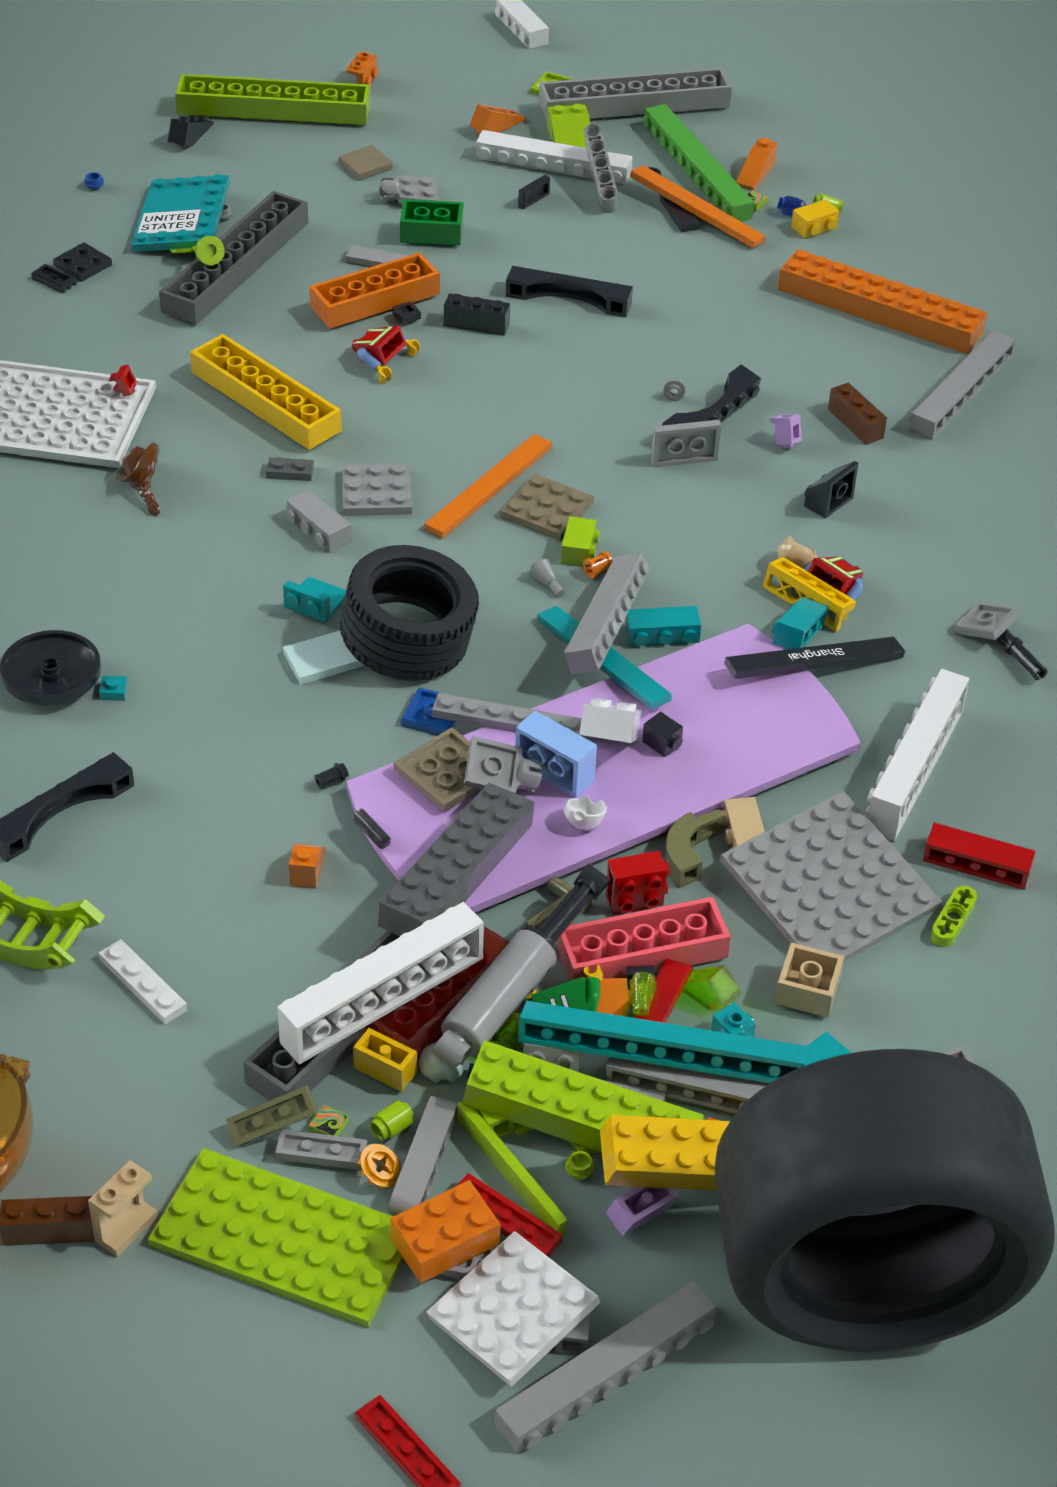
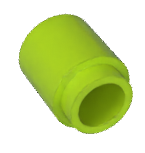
[369,1100,414,1141]

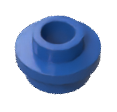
[84,172,104,190]

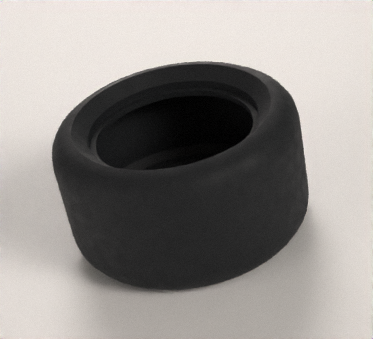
[715,1049,1055,1352]

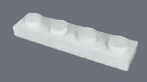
[99,939,188,1025]

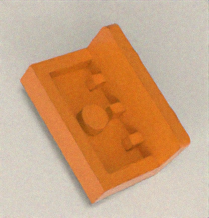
[346,52,379,86]

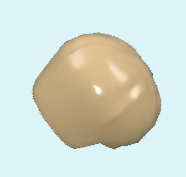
[777,536,817,569]

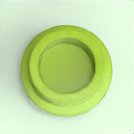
[565,1151,595,1179]

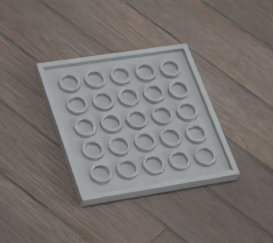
[720,791,943,961]

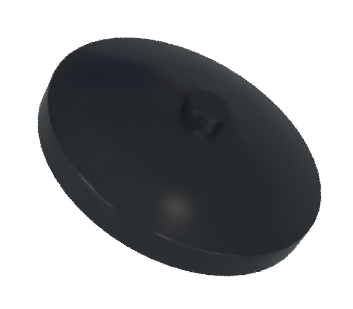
[0,630,101,705]

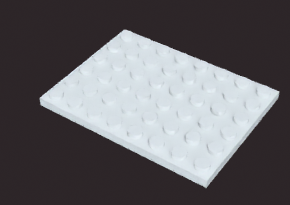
[0,360,156,468]

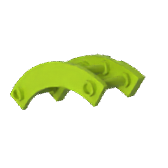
[0,880,105,970]

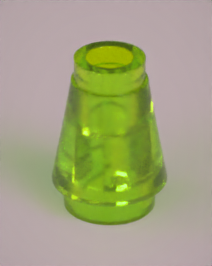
[629,972,657,1016]

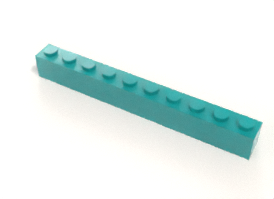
[518,1001,808,1083]

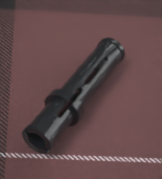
[997,629,1048,680]

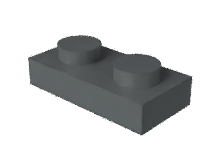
[266,457,314,481]

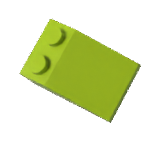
[547,104,590,148]

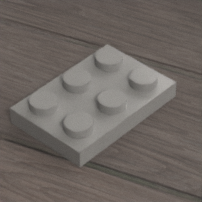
[651,420,721,467]

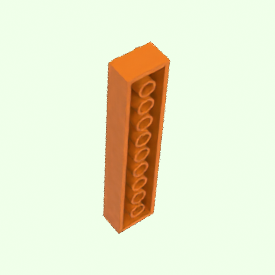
[778,249,988,354]

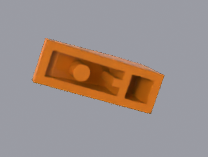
[469,104,525,135]
[736,138,778,190]

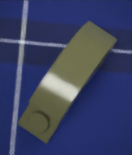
[665,809,724,888]

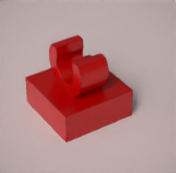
[108,365,137,396]

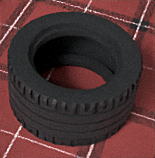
[340,545,479,681]

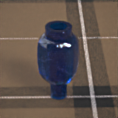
[777,196,806,216]

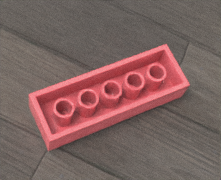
[557,897,731,982]

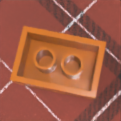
[390,1180,501,1284]

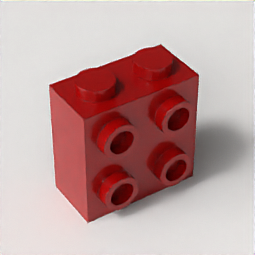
[605,851,670,915]

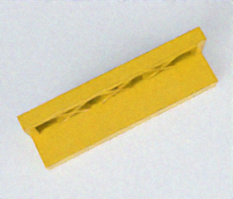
[762,557,857,632]

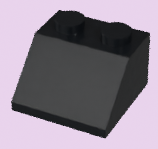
[804,461,859,519]

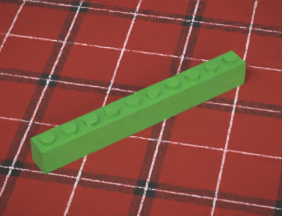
[643,104,754,222]

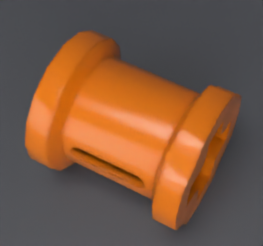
[583,551,613,579]

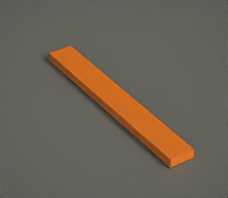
[630,165,766,248]
[425,434,552,539]

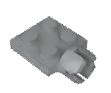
[379,175,439,204]
[464,736,543,794]

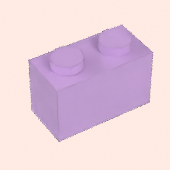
[606,1187,679,1237]

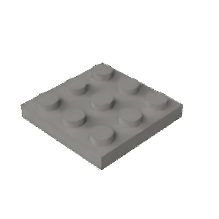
[342,463,412,516]

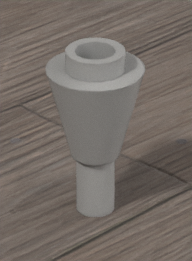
[530,559,565,597]

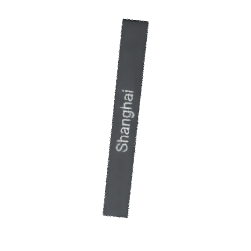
[724,636,905,679]

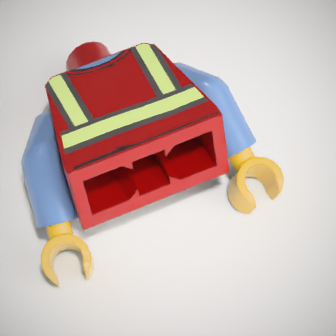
[352,326,420,384]
[790,556,863,621]

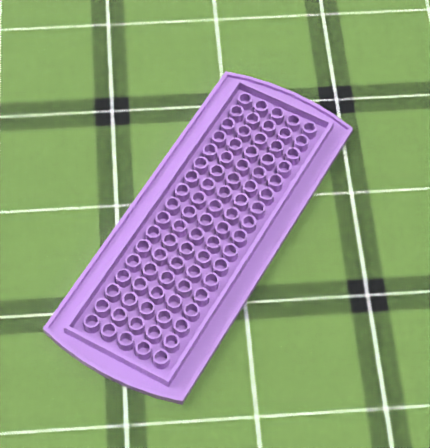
[346,624,861,913]

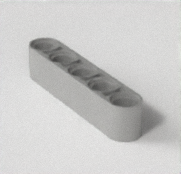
[584,124,618,212]
[388,1096,459,1215]

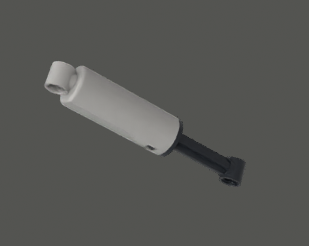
[432,863,611,1069]

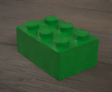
[400,199,464,246]

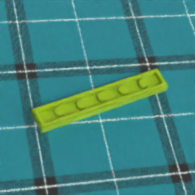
[457,1101,568,1239]

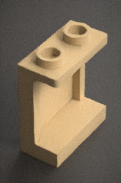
[88,1160,158,1257]

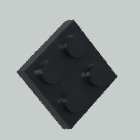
[53,242,112,282]

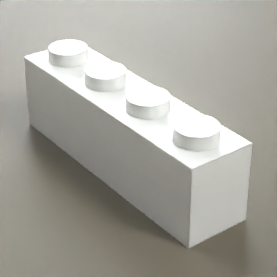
[495,0,549,49]

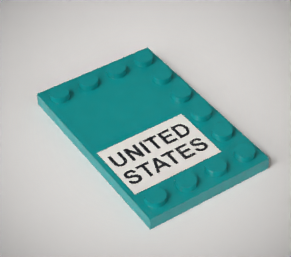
[131,174,231,252]

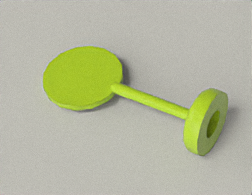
[170,236,225,265]

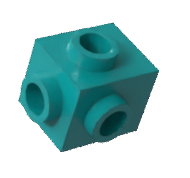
[711,1002,756,1037]

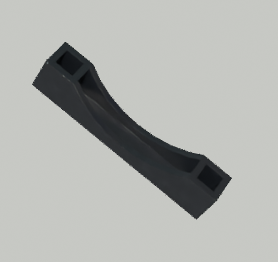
[506,265,633,317]
[662,364,761,426]
[0,752,134,862]

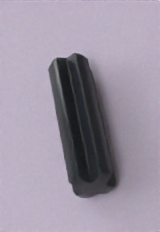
[352,808,391,849]

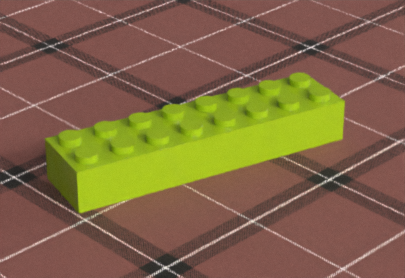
[462,1040,704,1152]

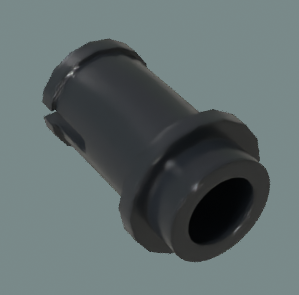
[314,763,349,790]

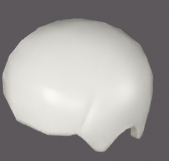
[564,796,607,831]

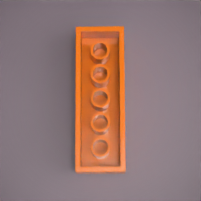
[309,252,440,329]

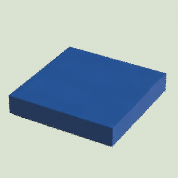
[401,687,457,736]

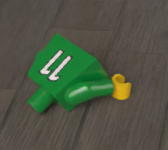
[524,965,603,1012]

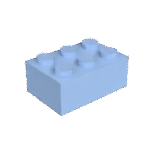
[515,711,597,798]

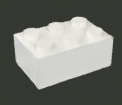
[579,698,642,743]

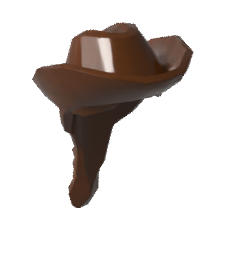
[116,442,160,516]

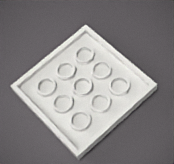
[427,1231,600,1387]

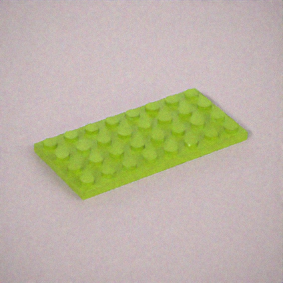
[148,1148,404,1328]

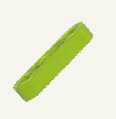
[931,886,977,947]

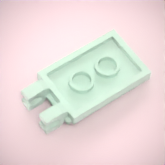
[283,631,364,685]

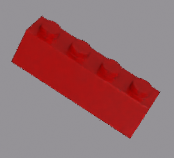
[923,822,1036,890]

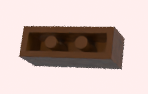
[828,382,887,445]
[0,1196,95,1246]

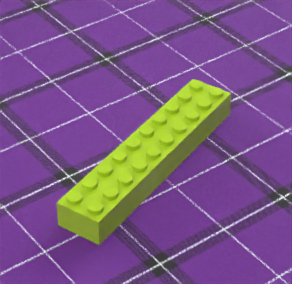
[175,74,371,126]

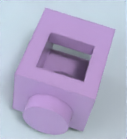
[770,414,802,448]

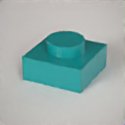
[99,676,128,701]

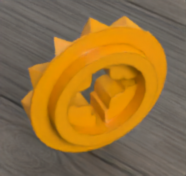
[357,1144,401,1190]

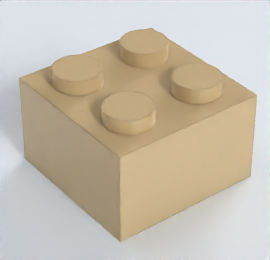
[775,942,845,1018]

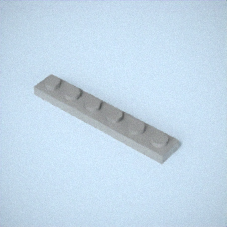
[432,693,582,736]

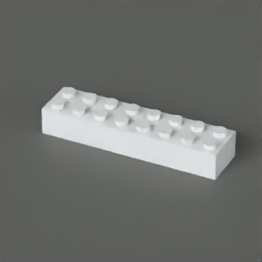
[865,668,970,842]
[277,902,484,1064]

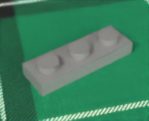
[275,1129,368,1171]

